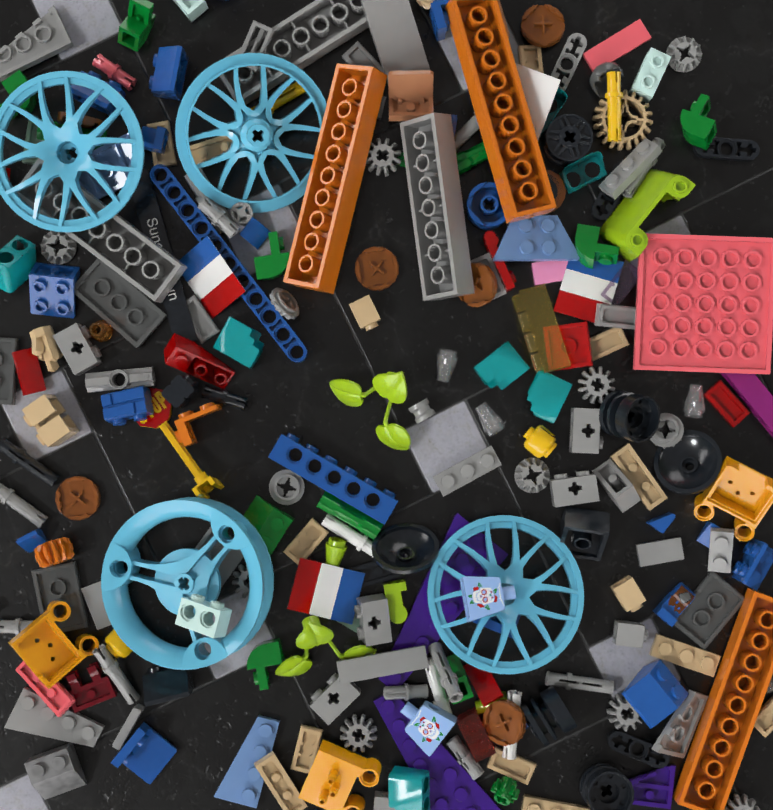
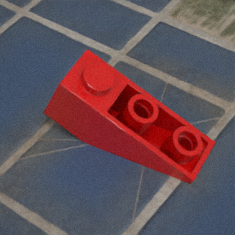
[164,333,235,389]

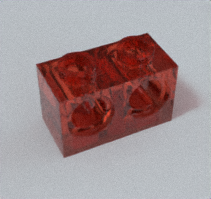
[456,707,496,763]

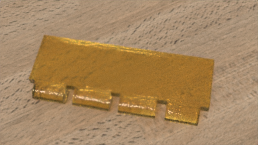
[512,284,571,373]

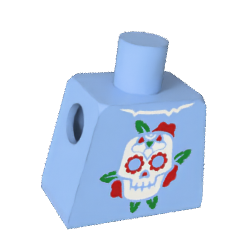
[460,576,516,622]
[400,700,457,757]

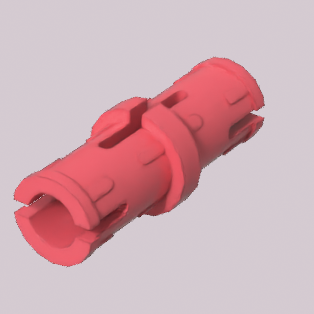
[92,53,137,91]

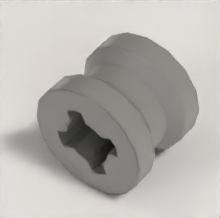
[230,202,254,226]
[408,398,436,424]

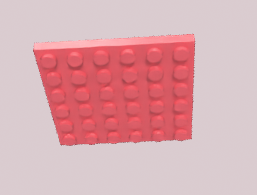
[633,233,773,374]

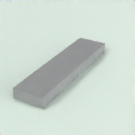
[336,645,429,684]

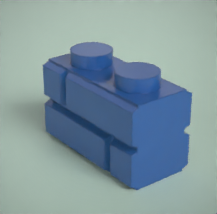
[101,386,154,426]

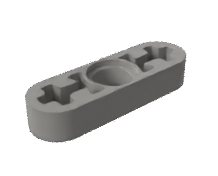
[551,33,587,92]

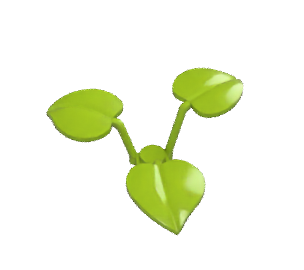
[329,371,411,450]
[275,616,377,677]

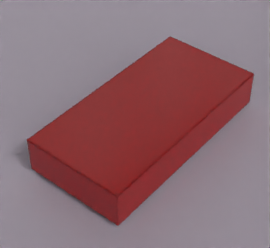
[12,348,46,396]
[703,380,751,427]
[463,656,504,707]

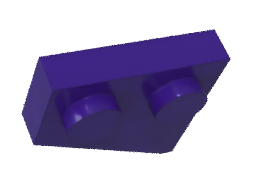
[628,764,676,809]

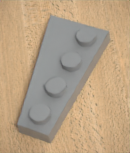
[4,687,105,747]

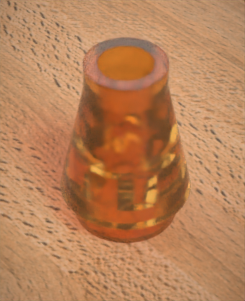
[89,320,113,342]

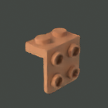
[388,70,434,121]

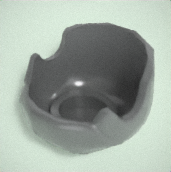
[590,62,624,98]

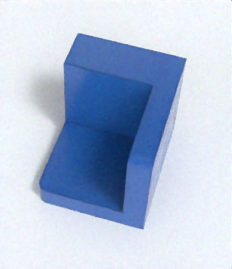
[141,126,169,154]

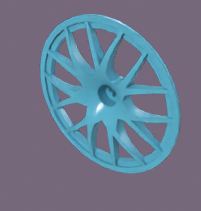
[175,53,327,213]
[0,71,144,233]
[427,515,584,674]

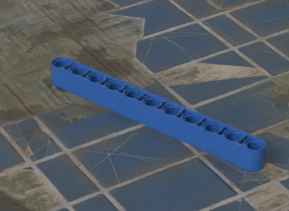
[150,164,308,363]

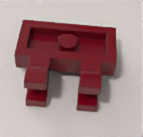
[66,661,117,713]

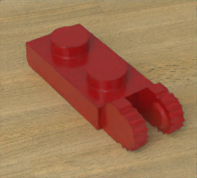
[482,231,517,292]

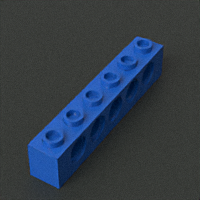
[268,432,398,525]

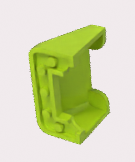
[599,169,696,262]

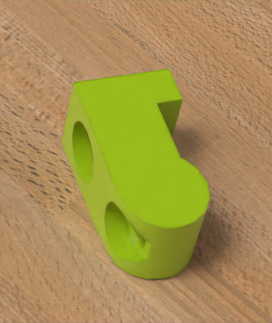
[383,579,408,624]

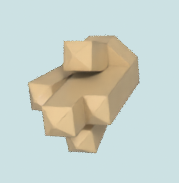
[29,325,63,372]

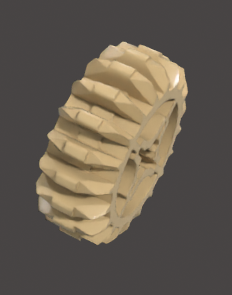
[592,90,653,151]

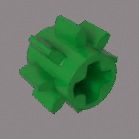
[491,776,520,805]

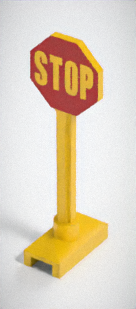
[137,388,224,499]

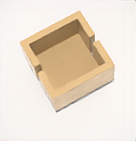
[22,394,80,447]

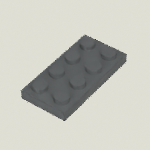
[75,258,167,349]

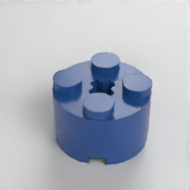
[465,182,506,231]

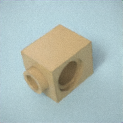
[349,295,381,331]
[610,575,646,612]

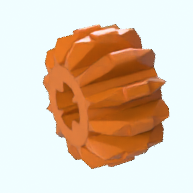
[34,537,74,568]

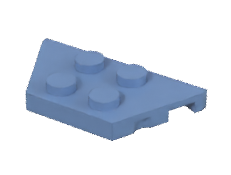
[79,132,132,199]
[493,215,580,261]

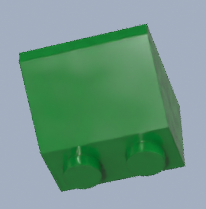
[233,495,294,556]

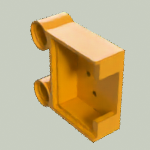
[694,456,773,542]
[8,600,99,689]
[298,739,382,810]

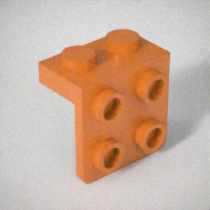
[174,402,222,447]

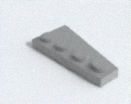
[0,5,74,82]

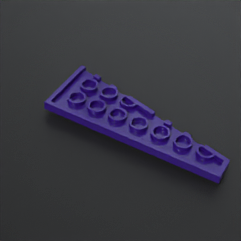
[378,513,508,686]
[373,695,502,810]

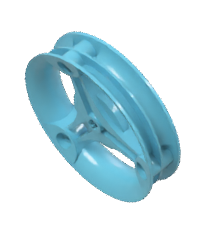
[101,497,274,670]

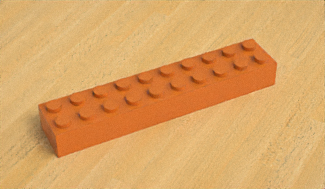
[445,0,557,224]
[283,63,388,294]
[673,588,773,810]

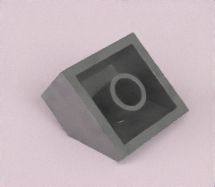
[24,742,87,800]

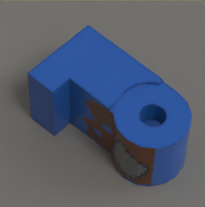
[653,582,696,627]

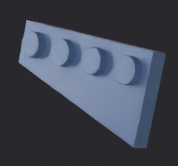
[214,715,280,809]

